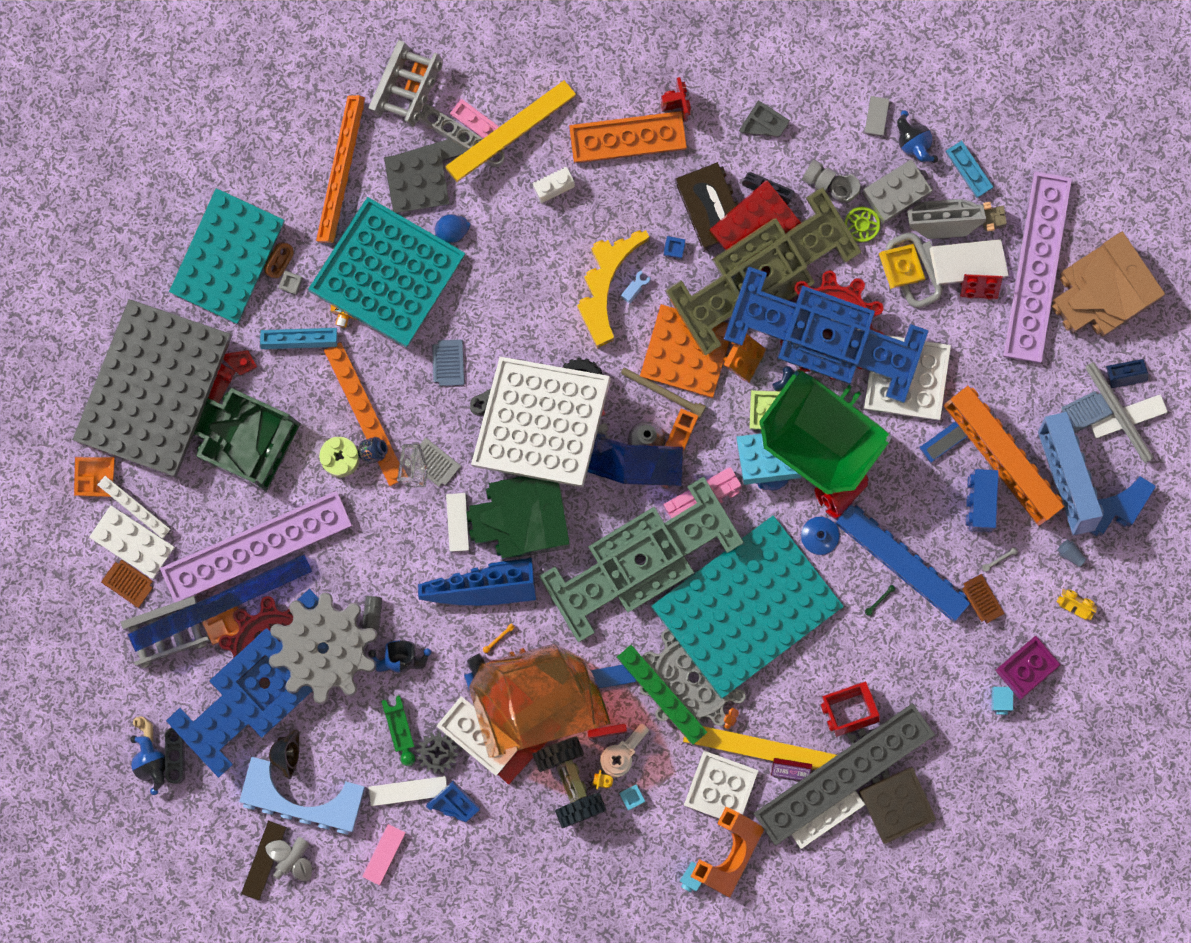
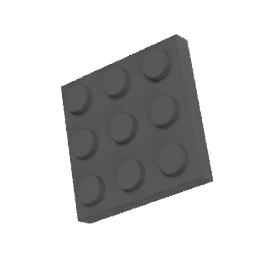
[384,148,449,213]

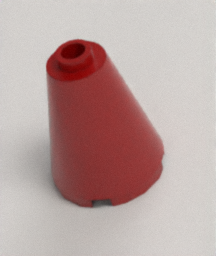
[814,475,869,519]

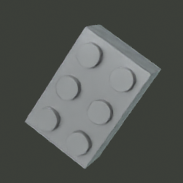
[862,159,932,225]

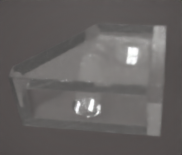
[397,444,428,488]

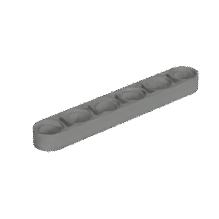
[409,101,504,167]

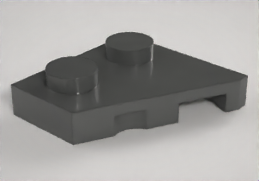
[739,100,790,137]

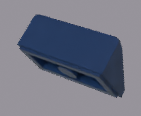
[1106,359,1148,389]

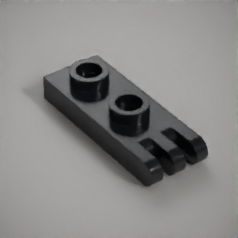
[742,172,795,205]

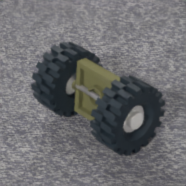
[532,736,607,828]

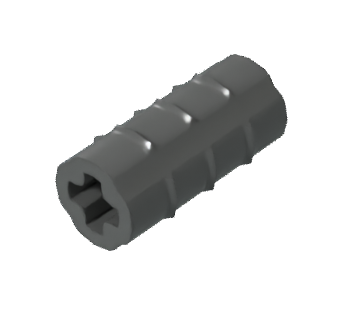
[362,596,382,637]

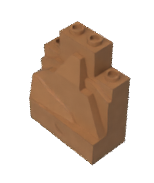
[1052,231,1165,337]

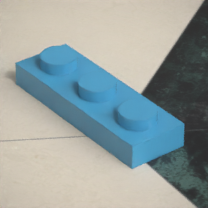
[945,140,993,198]

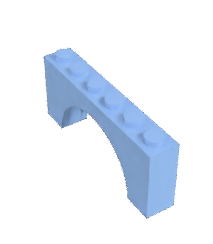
[239,757,365,835]

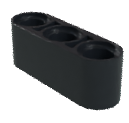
[165,728,185,784]

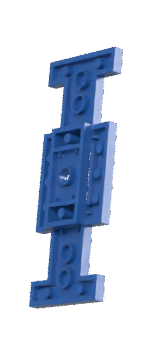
[723,267,929,403]
[166,588,329,778]

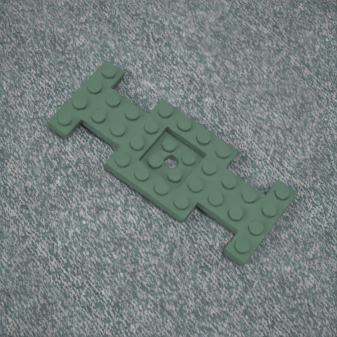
[539,477,744,643]

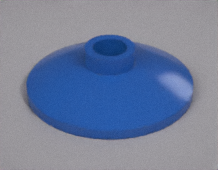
[801,517,839,555]

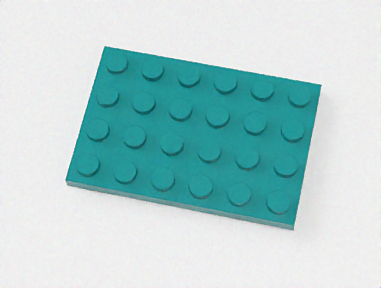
[169,188,285,324]

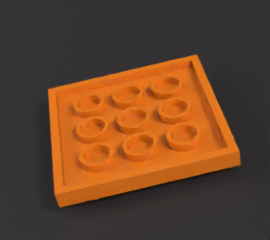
[640,304,729,398]

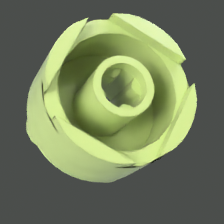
[319,437,359,478]

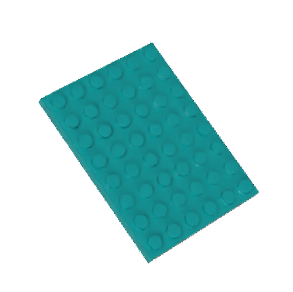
[651,515,844,699]

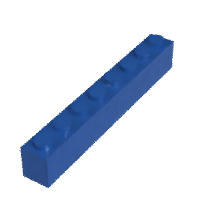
[835,505,970,622]

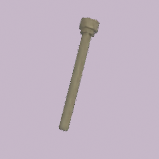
[621,367,706,420]

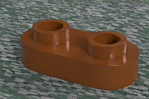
[264,242,294,278]

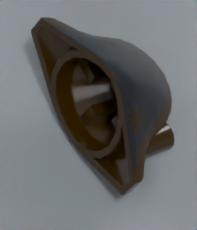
[269,729,300,779]

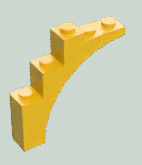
[577,230,649,348]

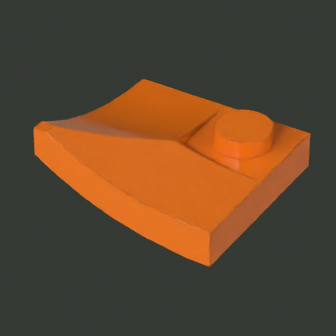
[74,456,115,497]
[196,593,239,645]

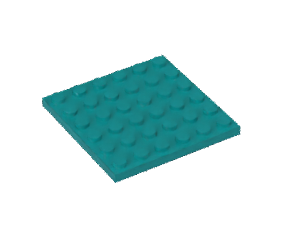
[308,197,465,348]

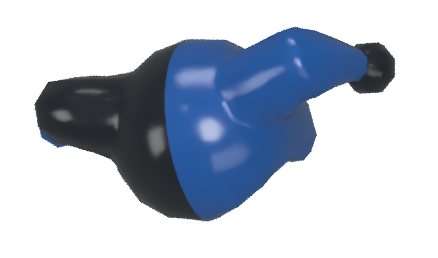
[897,110,939,163]
[368,640,432,673]
[130,735,165,795]

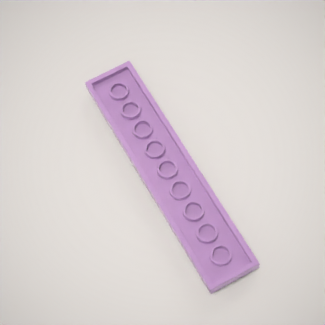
[1003,171,1072,363]
[160,491,352,603]

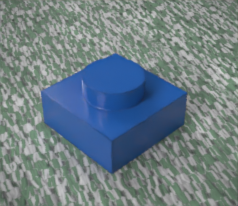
[663,236,686,259]

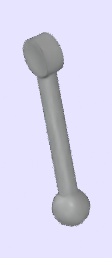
[982,548,1018,572]

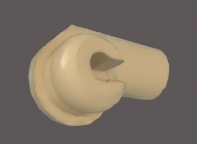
[133,716,153,742]

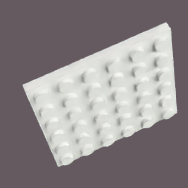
[471,357,611,487]

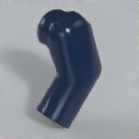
[772,366,795,392]

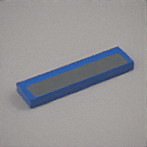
[919,421,967,463]

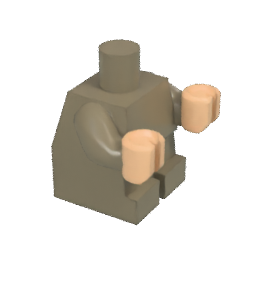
[983,202,1007,232]

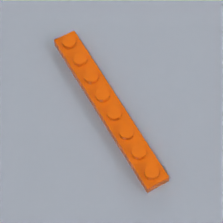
[316,95,365,243]
[324,342,407,487]

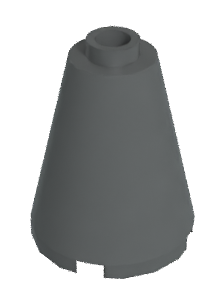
[627,422,666,460]

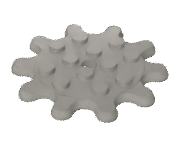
[269,592,378,704]
[640,629,746,726]

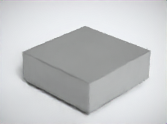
[278,271,303,295]

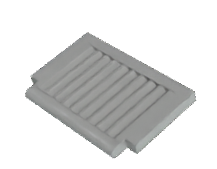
[409,437,461,487]

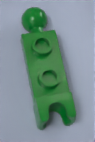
[381,695,416,766]

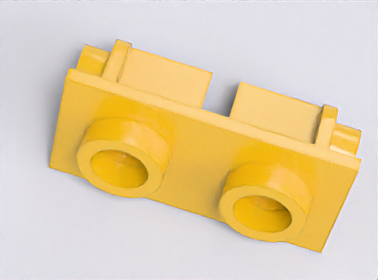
[1056,589,1097,620]
[593,770,613,791]

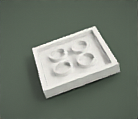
[684,751,759,819]

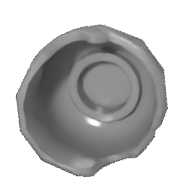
[830,174,861,203]

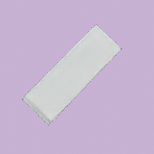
[446,493,469,552]

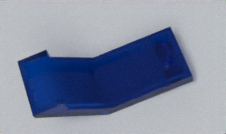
[587,434,683,486]

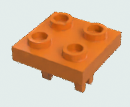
[723,333,766,383]

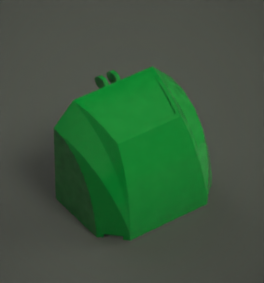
[759,369,892,494]

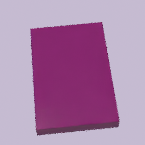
[995,636,1061,700]

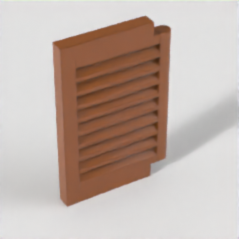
[101,560,153,608]
[962,574,1005,624]

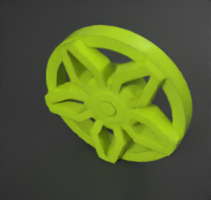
[844,207,880,243]

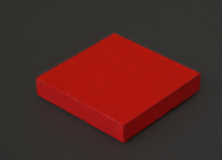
[587,724,627,740]

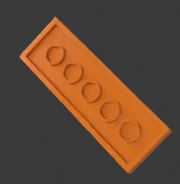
[569,111,687,164]

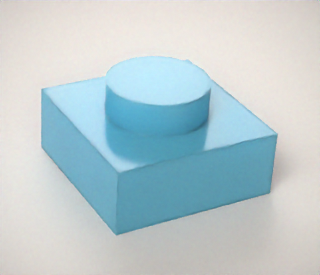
[619,784,645,810]

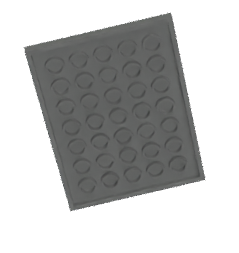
[72,299,233,477]

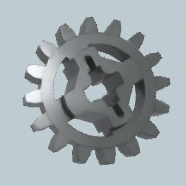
[416,731,459,774]

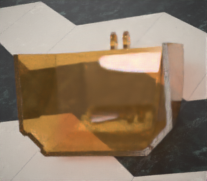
[469,643,611,758]

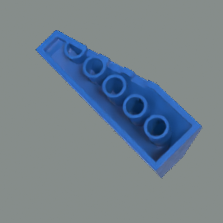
[418,558,536,606]

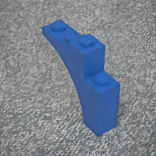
[1089,476,1156,536]

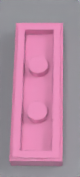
[450,99,499,139]
[362,824,406,885]

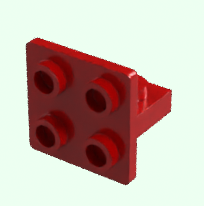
[660,77,691,122]

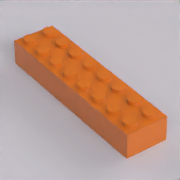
[943,385,1064,526]

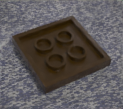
[859,766,936,844]

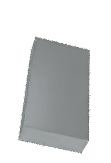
[864,96,889,137]

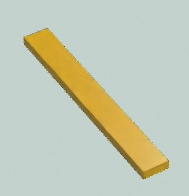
[445,80,576,182]
[683,726,837,770]

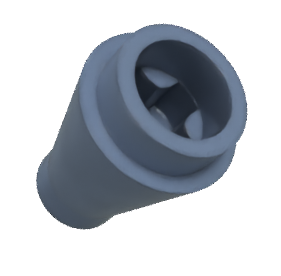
[1057,539,1086,567]

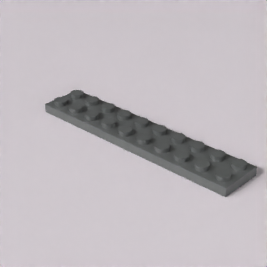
[753,703,935,846]

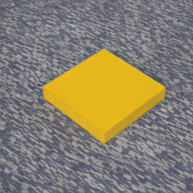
[878,244,925,289]

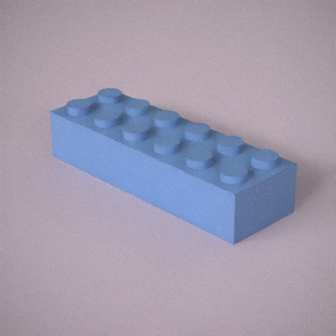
[1038,412,1104,536]

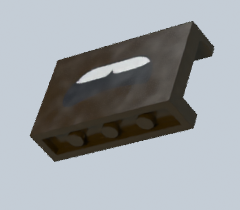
[675,162,738,251]

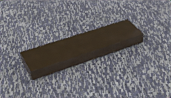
[241,820,287,901]

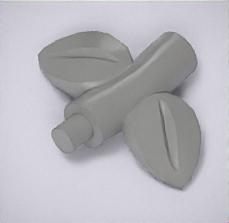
[265,837,312,881]

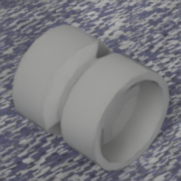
[801,159,837,191]

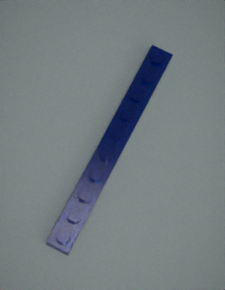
[127,554,312,652]

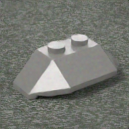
[907,199,986,239]

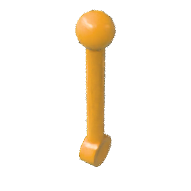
[483,623,515,653]

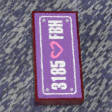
[771,758,812,781]

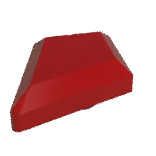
[223,350,257,376]

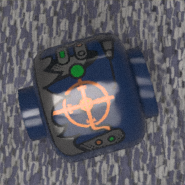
[358,437,388,464]

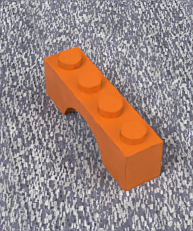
[650,408,698,488]

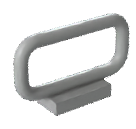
[885,233,943,308]

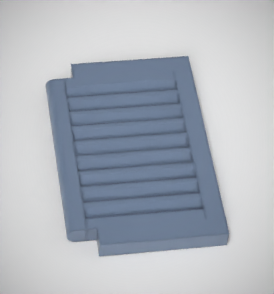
[432,339,464,386]
[1061,391,1113,433]

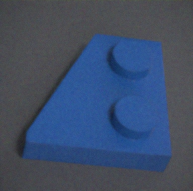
[426,780,480,822]

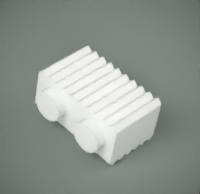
[533,167,575,203]

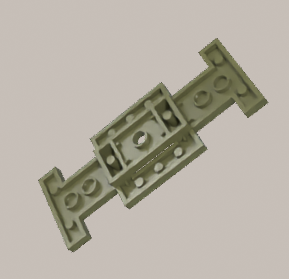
[664,187,861,355]

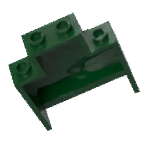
[193,388,301,492]
[466,476,570,560]

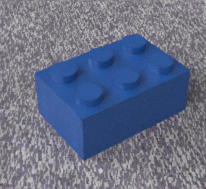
[965,469,998,532]

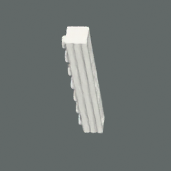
[98,476,171,539]

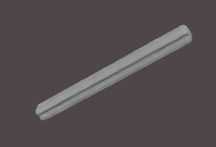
[1086,362,1153,463]

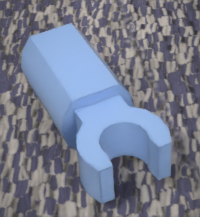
[621,271,650,304]

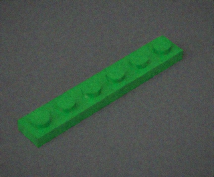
[616,645,707,746]

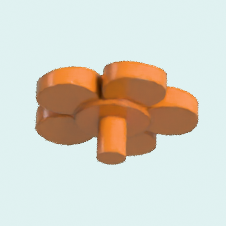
[724,708,739,729]

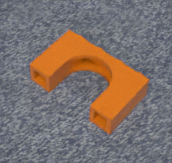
[690,807,764,898]

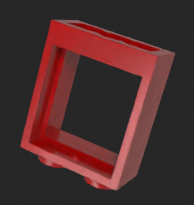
[820,681,880,737]

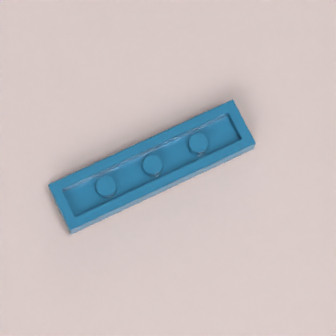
[260,328,337,349]

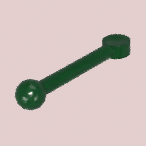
[865,585,896,616]

